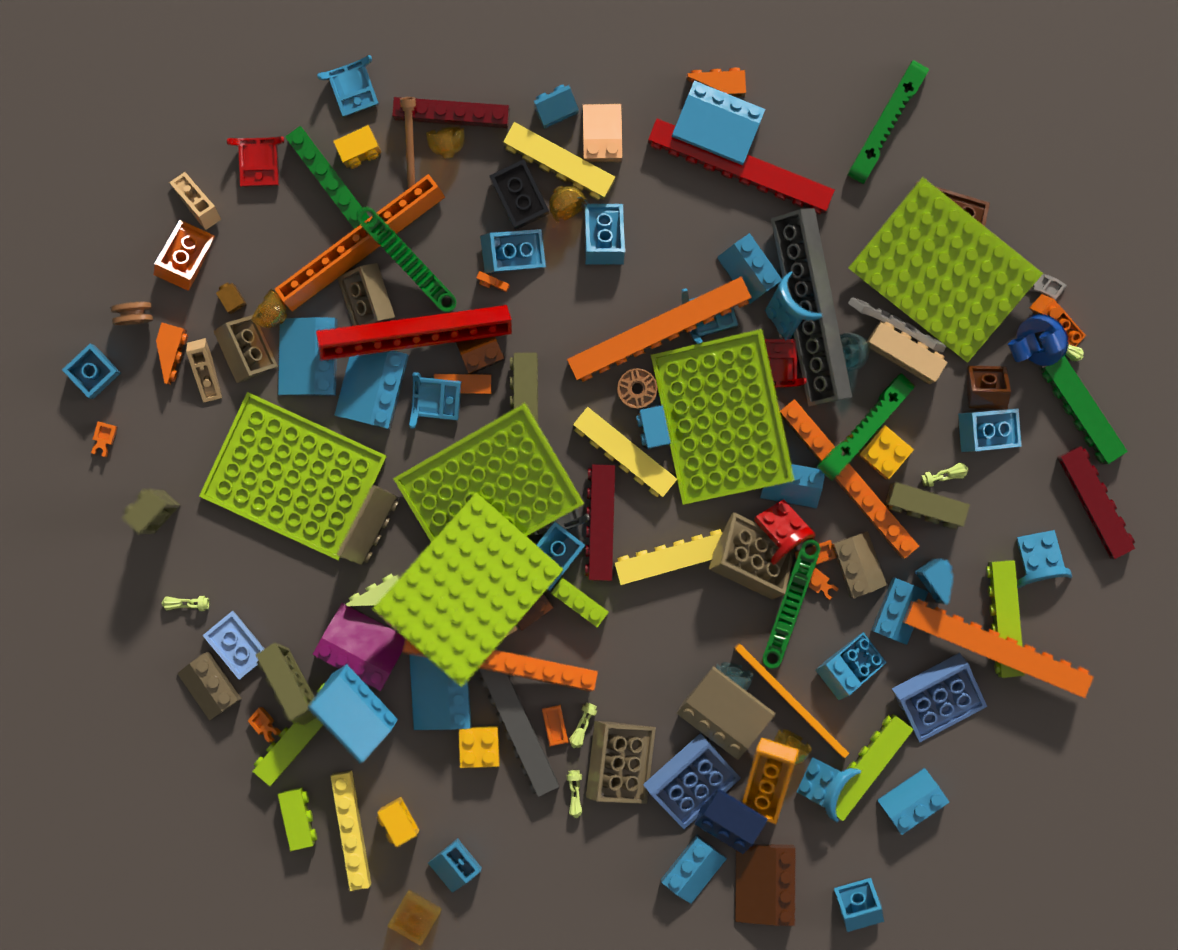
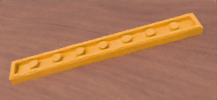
[734,643,850,758]

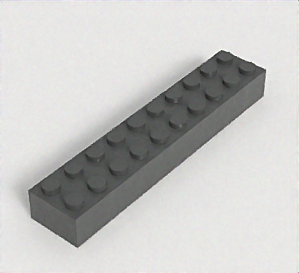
[771,208,852,406]

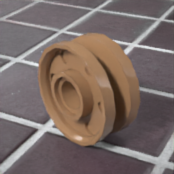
[110,302,153,325]
[617,368,658,409]

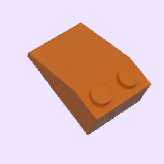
[154,220,215,291]

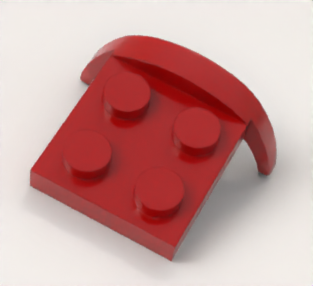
[227,136,284,187]
[764,339,807,388]
[754,499,815,565]

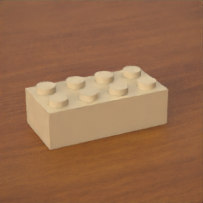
[865,321,947,384]

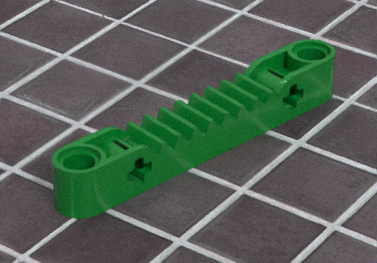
[847,60,929,185]
[357,206,457,312]
[817,373,915,480]
[763,539,821,669]

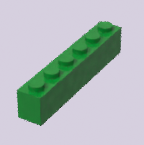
[285,126,370,229]
[1041,356,1128,465]

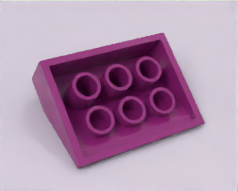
[312,603,405,691]

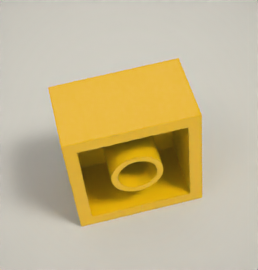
[333,125,382,169]
[857,425,914,480]
[459,726,500,768]
[377,797,419,847]

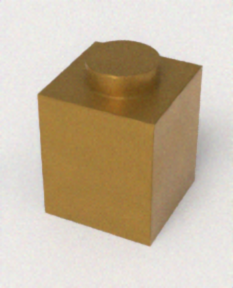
[216,283,247,314]

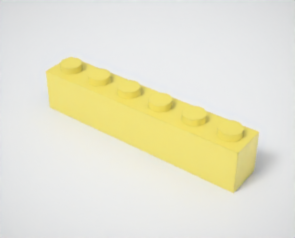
[503,122,615,200]
[573,407,677,498]
[614,529,723,585]
[331,770,371,891]

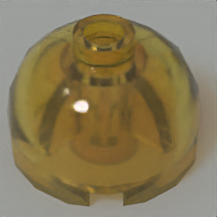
[426,127,465,159]
[549,186,588,222]
[252,289,287,328]
[773,729,812,766]

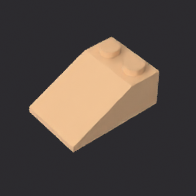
[583,104,622,162]

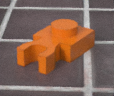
[476,271,510,292]
[91,421,118,457]
[808,567,839,600]
[248,707,281,743]

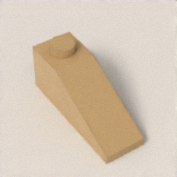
[169,172,221,230]
[186,338,222,403]

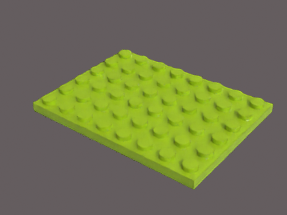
[848,177,1043,363]
[651,329,795,505]
[199,392,387,560]
[393,403,584,543]
[373,492,564,687]

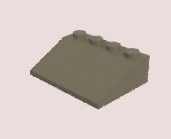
[336,485,399,565]
[709,512,796,600]
[676,666,775,760]
[586,721,656,804]

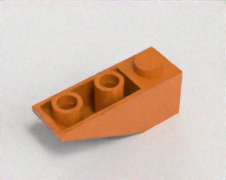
[687,68,746,97]
[1029,294,1086,347]
[156,322,188,385]

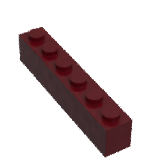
[392,97,510,128]
[1057,446,1135,559]
[585,464,615,581]

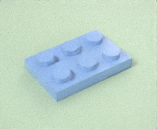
[202,611,265,680]

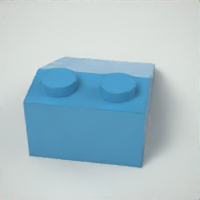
[585,204,625,264]
[480,229,546,274]
[958,408,1022,452]

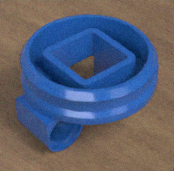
[1008,314,1069,366]

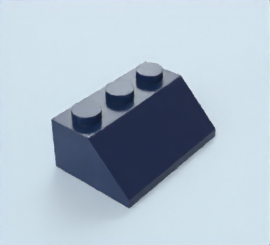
[695,789,768,854]

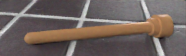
[400,97,416,188]

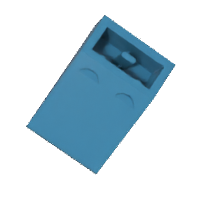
[815,632,887,700]

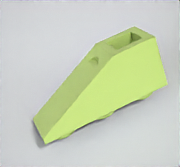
[346,573,399,606]

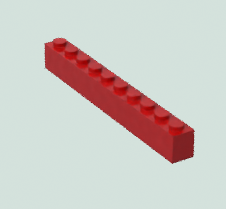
[648,118,835,214]
[316,305,512,361]

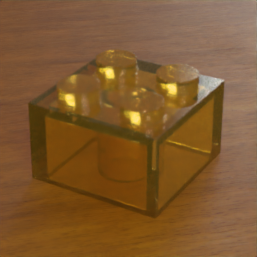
[387,889,442,946]

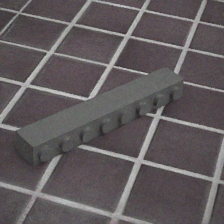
[476,648,559,797]

